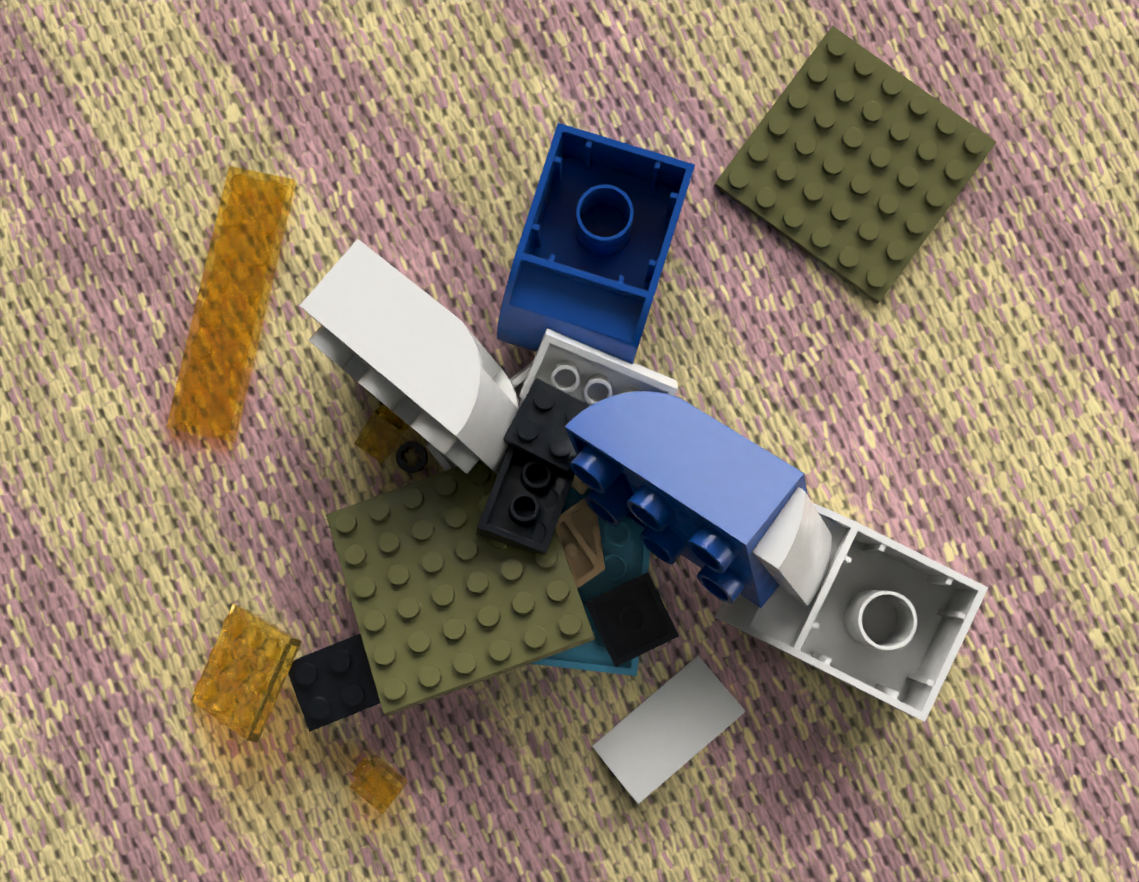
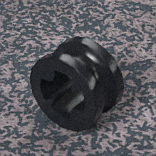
[396,441,428,473]

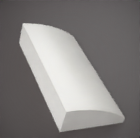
[519,328,678,405]
[752,487,832,606]
[592,655,746,804]

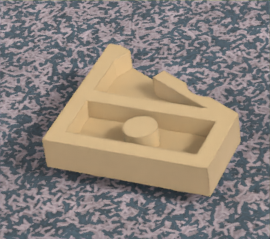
[556,498,605,589]

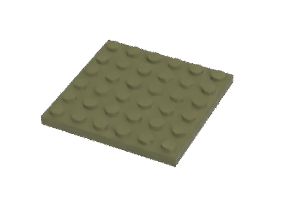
[714,26,997,304]
[326,460,595,716]

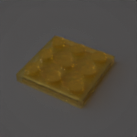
[190,604,302,743]

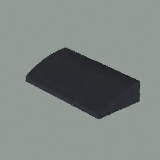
[476,446,575,555]

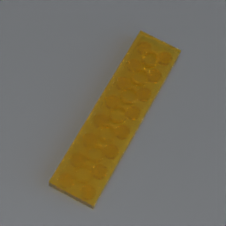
[166,166,297,443]

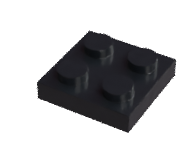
[503,378,591,475]
[585,572,679,667]

